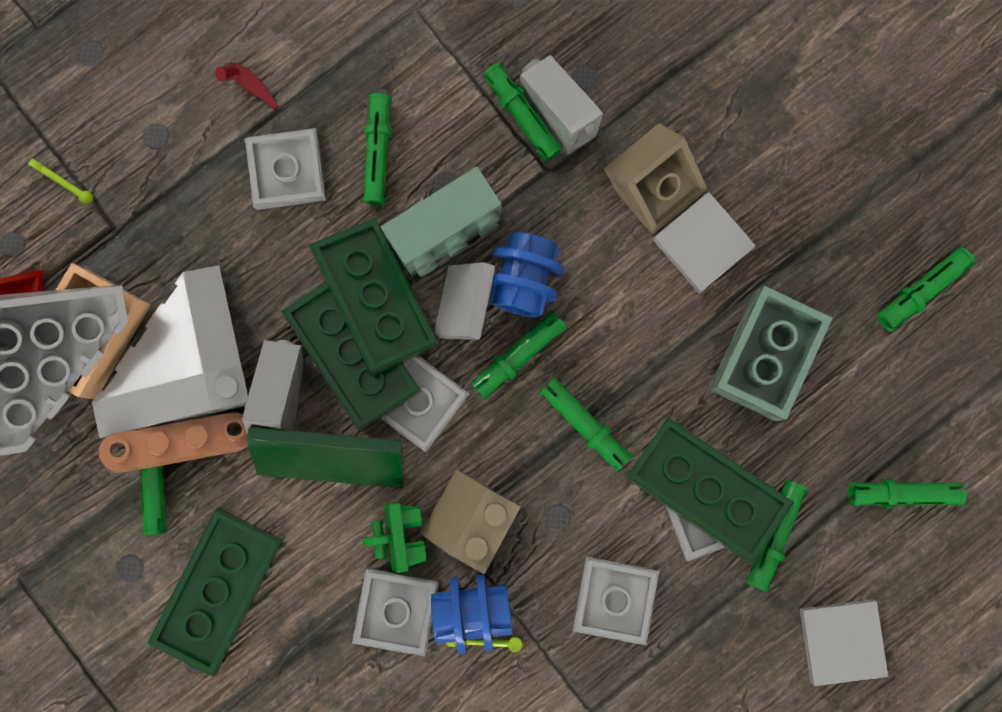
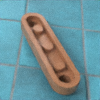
[99,413,248,473]

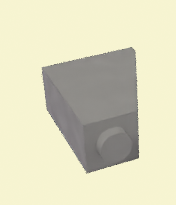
[520,55,603,155]
[242,340,304,433]

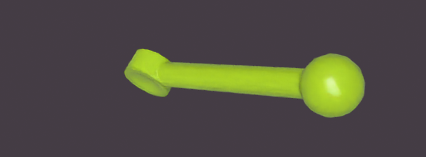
[28,158,94,205]
[446,636,522,652]

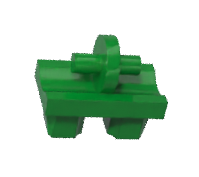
[362,503,426,573]

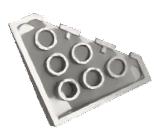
[92,265,248,439]
[0,285,128,456]

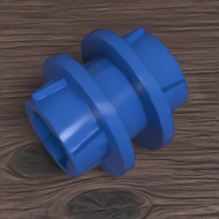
[490,232,565,317]
[431,574,513,655]

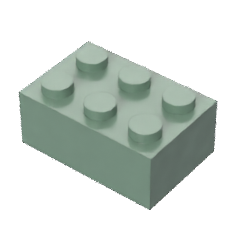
[381,166,502,277]
[708,286,833,421]

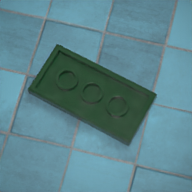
[309,218,439,376]
[281,282,422,432]
[626,417,794,565]
[246,427,405,488]
[147,508,284,677]

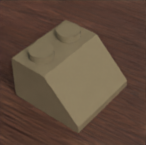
[604,123,708,235]
[421,469,521,574]

